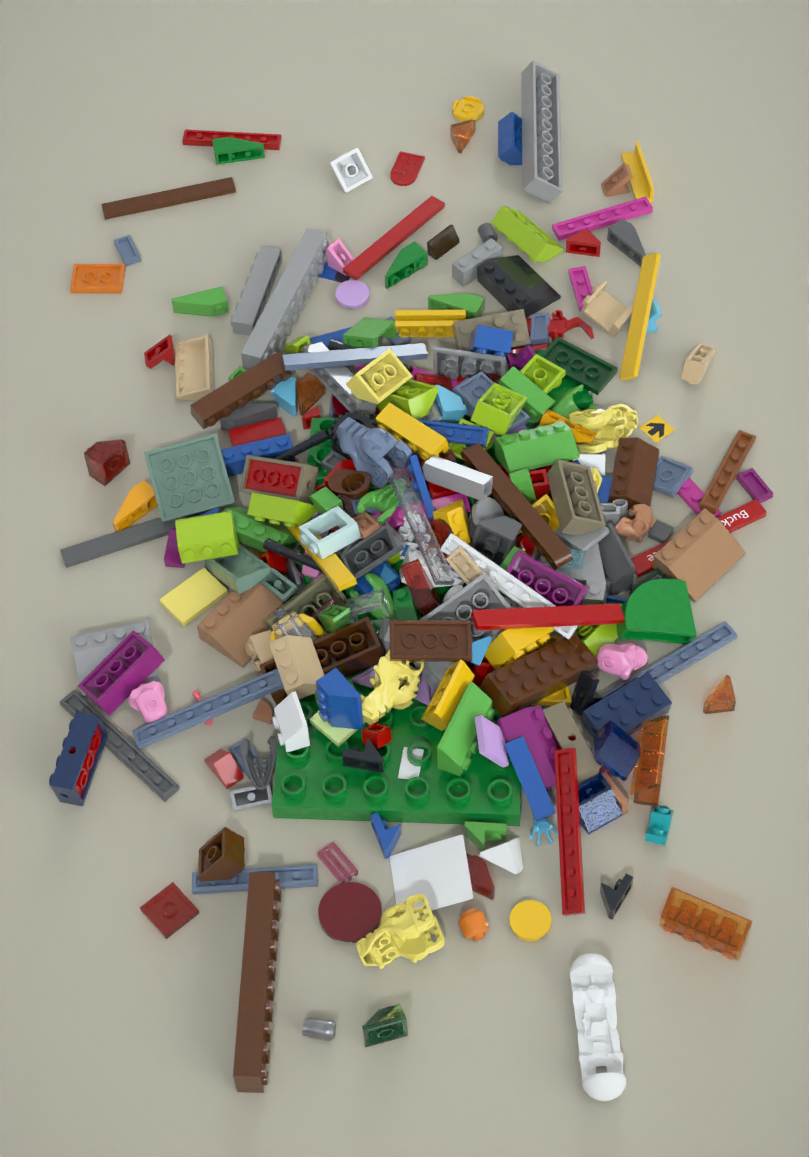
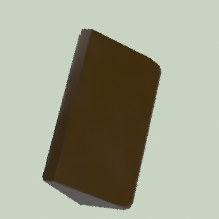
[427,224,460,260]

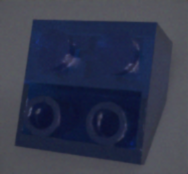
[593,720,641,781]
[578,773,623,835]

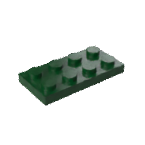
[541,337,618,395]

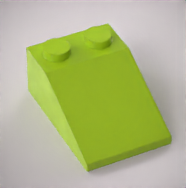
[471,382,528,435]

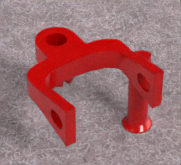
[547,310,594,342]

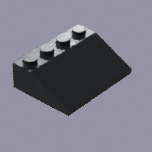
[477,255,561,318]

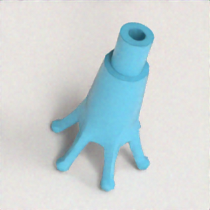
[529,814,558,846]

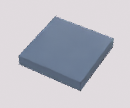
[653,456,693,498]

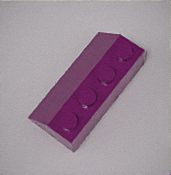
[507,551,590,606]
[78,630,165,716]
[497,705,559,791]

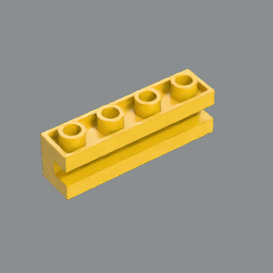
[395,310,466,338]
[375,402,449,461]

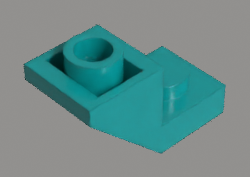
[645,805,673,846]

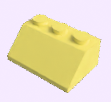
[346,348,413,404]

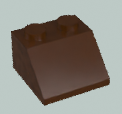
[198,827,245,882]

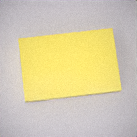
[159,567,229,626]

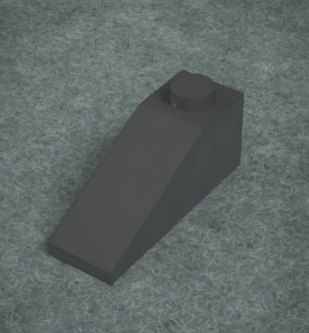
[607,219,646,267]
[220,402,278,430]

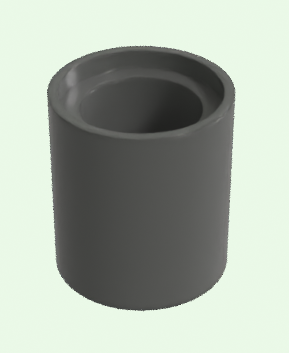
[477,223,498,243]

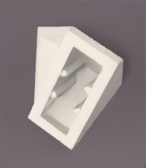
[479,837,524,874]

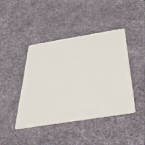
[390,835,473,910]

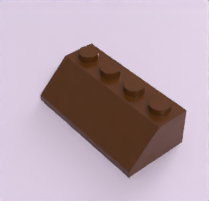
[609,437,660,510]

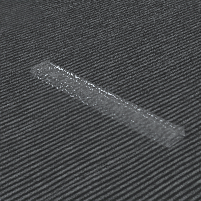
[389,468,455,585]

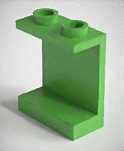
[343,317,397,348]

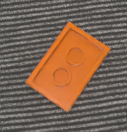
[70,264,126,293]

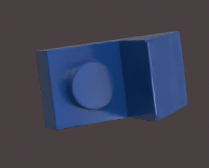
[370,812,401,859]

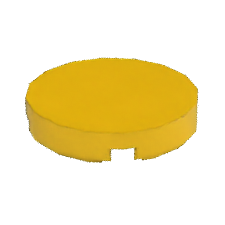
[452,96,484,123]
[509,900,552,942]

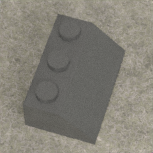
[471,516,522,566]
[341,523,405,580]
[598,523,635,595]

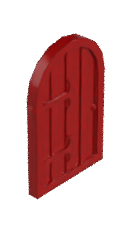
[390,151,425,186]

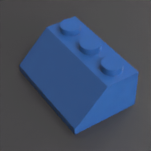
[498,112,522,165]
[316,668,364,730]

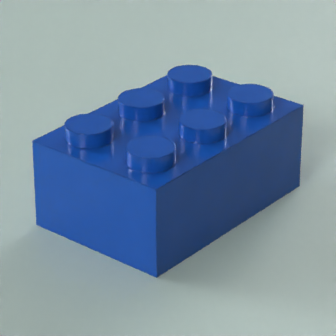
[468,325,514,357]

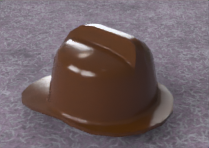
[328,469,371,500]

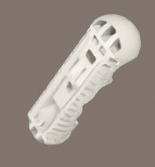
[569,953,627,1101]

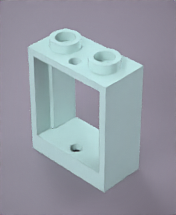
[299,506,361,559]

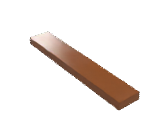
[698,430,756,515]

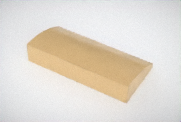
[175,335,215,401]

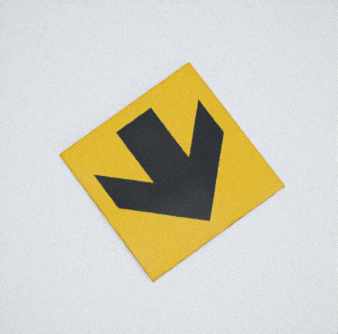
[639,415,675,443]

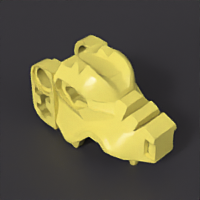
[569,404,638,454]
[360,650,424,725]
[356,894,445,969]

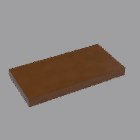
[389,620,472,662]

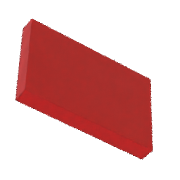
[228,417,286,447]

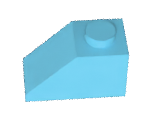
[271,377,297,416]
[435,385,467,423]

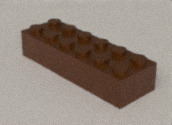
[259,617,385,705]
[479,632,598,718]

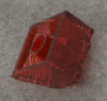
[84,439,131,486]

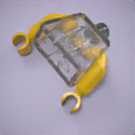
[270,607,329,649]

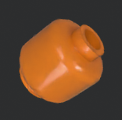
[458,908,489,942]

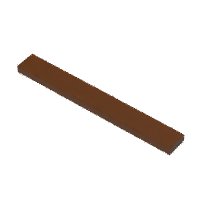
[101,177,236,220]

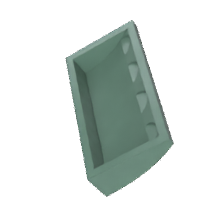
[204,545,271,594]

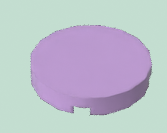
[335,280,370,310]

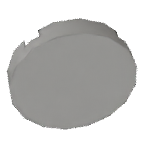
[472,497,504,526]

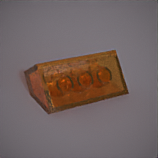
[630,715,669,806]
[659,887,753,961]

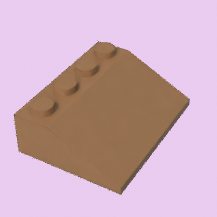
[652,508,745,602]
[197,582,283,668]

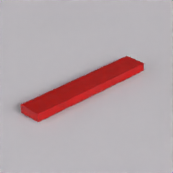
[182,129,282,150]

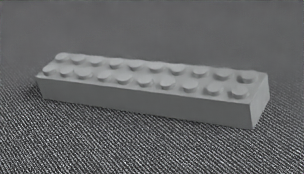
[521,61,562,203]
[241,228,329,370]

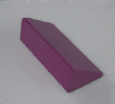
[164,529,185,568]

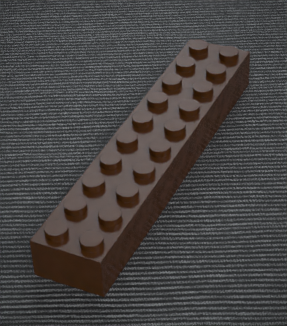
[233,872,282,1093]

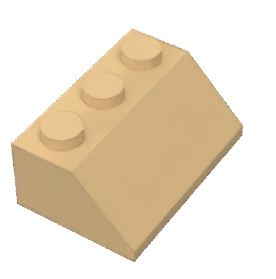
[269,635,324,699]

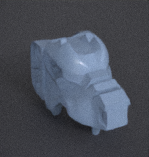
[336,417,412,488]

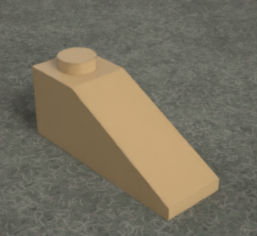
[681,343,716,384]

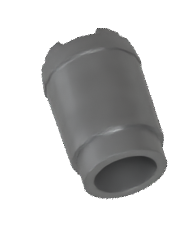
[302,1018,336,1041]

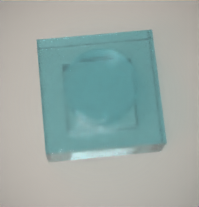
[563,549,585,570]

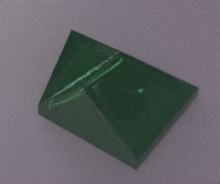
[362,1004,408,1048]

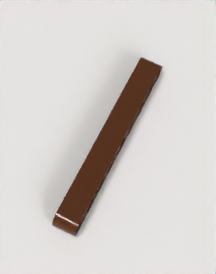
[461,442,573,569]

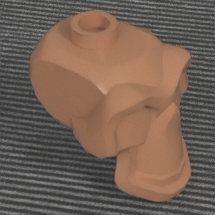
[615,504,655,543]

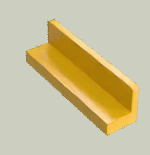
[621,141,654,203]

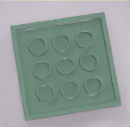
[144,433,235,524]

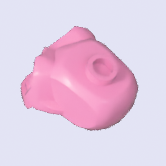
[596,643,648,681]
[127,681,168,723]

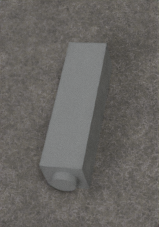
[422,455,493,501]

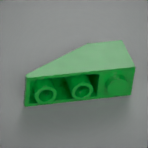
[385,241,428,289]

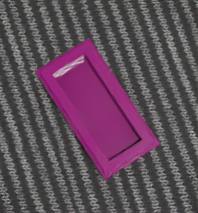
[736,468,774,503]

